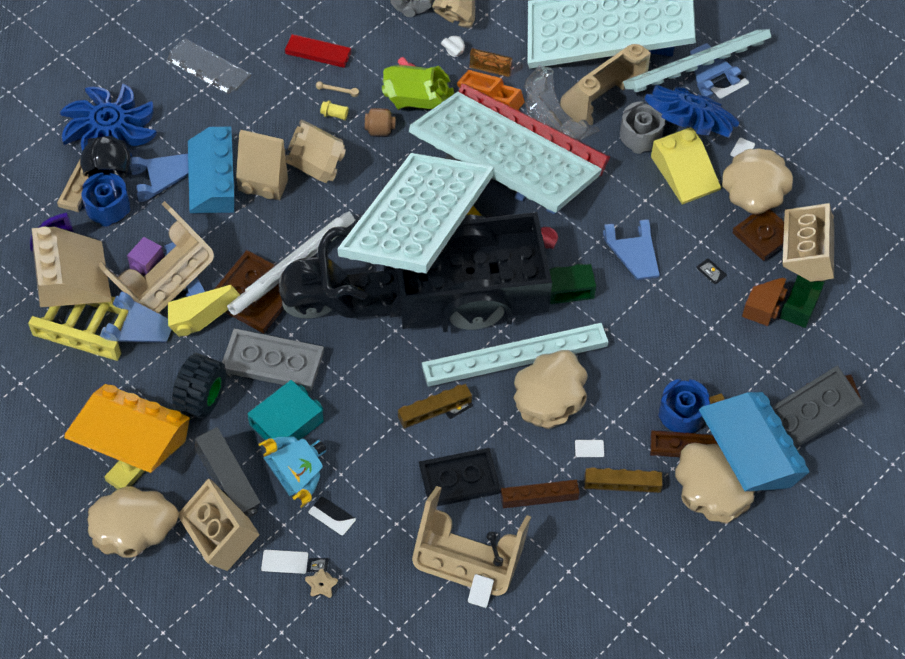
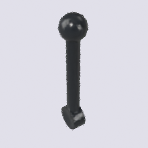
[486,531,504,567]

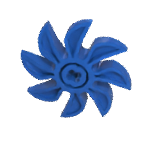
[60,84,157,158]
[645,85,739,138]

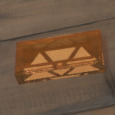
[470,48,512,77]

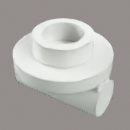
[441,36,465,57]

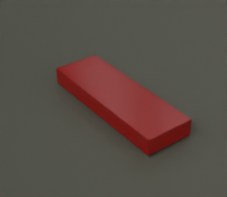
[285,34,351,68]

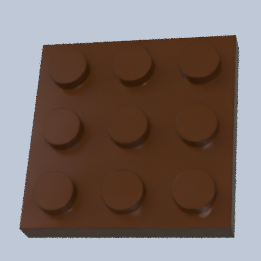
[215,250,284,334]

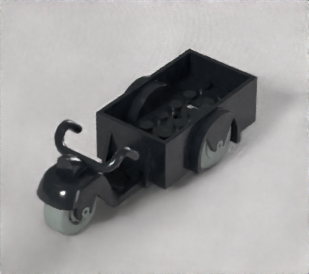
[279,212,552,332]

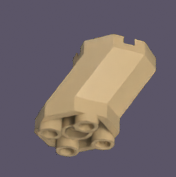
[432,0,475,28]
[285,120,346,183]

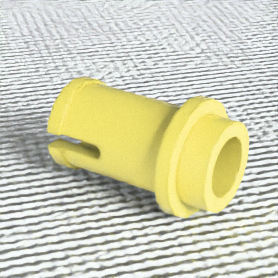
[320,100,349,120]

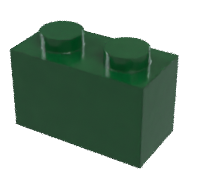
[549,264,596,304]

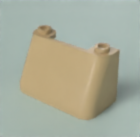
[560,44,651,130]

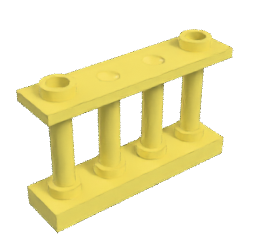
[28,296,128,361]

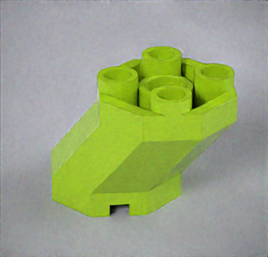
[382,65,455,110]

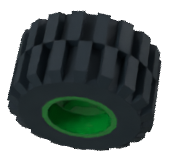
[172,353,226,419]

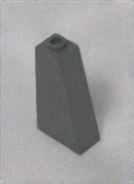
[195,427,260,518]

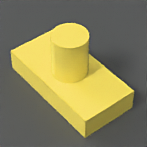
[104,460,145,489]

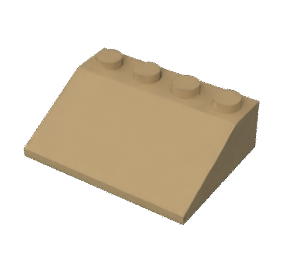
[32,227,111,307]

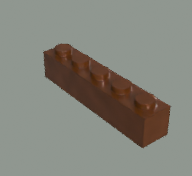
[501,479,579,509]

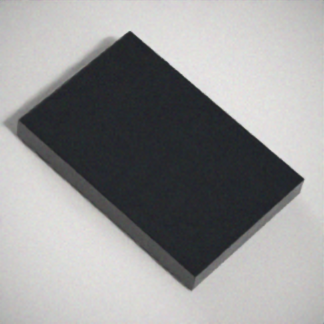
[419,448,501,506]

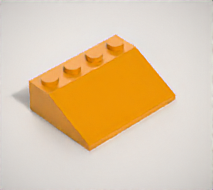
[64,384,190,473]

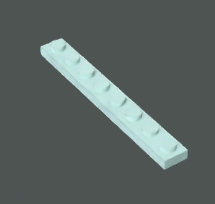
[623,29,771,92]
[422,323,608,387]

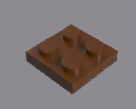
[732,209,784,261]

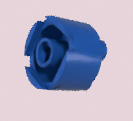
[81,173,131,227]
[658,379,710,433]

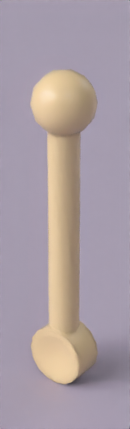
[316,81,359,97]

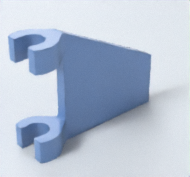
[690,43,741,97]
[131,154,189,202]
[603,220,659,280]
[100,292,172,343]

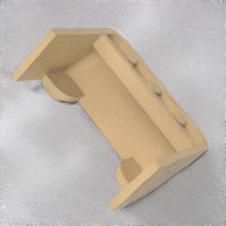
[98,201,214,313]
[412,486,531,596]

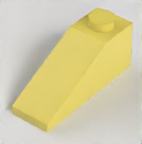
[168,285,240,337]

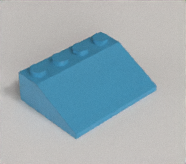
[699,392,809,492]

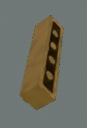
[398,384,472,429]
[584,467,662,493]

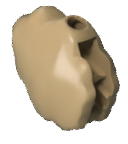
[722,149,793,215]
[514,350,588,429]
[675,443,755,524]
[87,486,179,558]

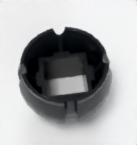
[80,136,132,179]

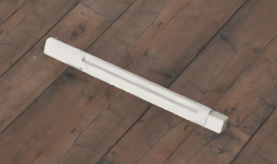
[227,211,356,315]

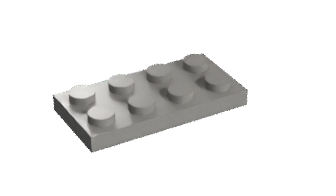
[222,329,324,391]

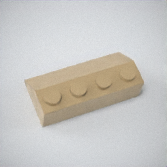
[783,203,834,282]

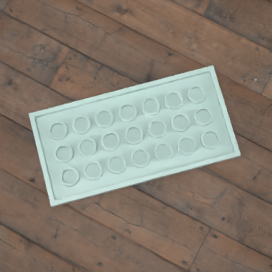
[528,0,696,69]
[409,92,602,213]
[337,153,494,273]

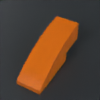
[457,70,525,110]

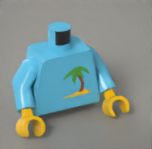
[259,437,326,508]

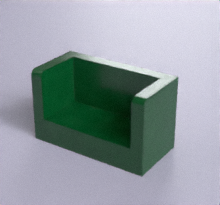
[780,275,825,328]

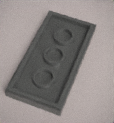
[772,365,865,448]

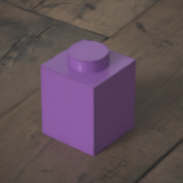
[127,237,164,276]

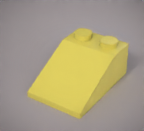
[651,127,721,205]

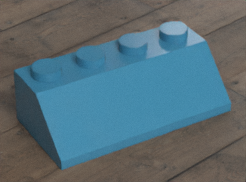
[188,127,234,213]

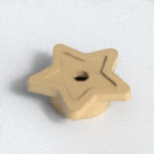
[305,569,338,598]

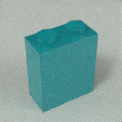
[247,380,324,441]

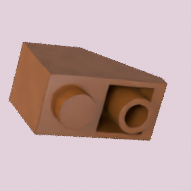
[742,277,788,326]

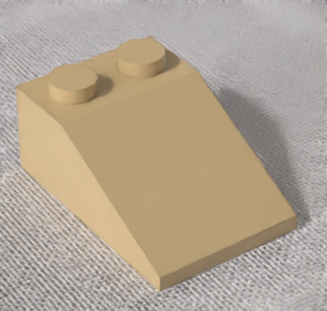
[236,130,288,200]
[178,479,260,571]

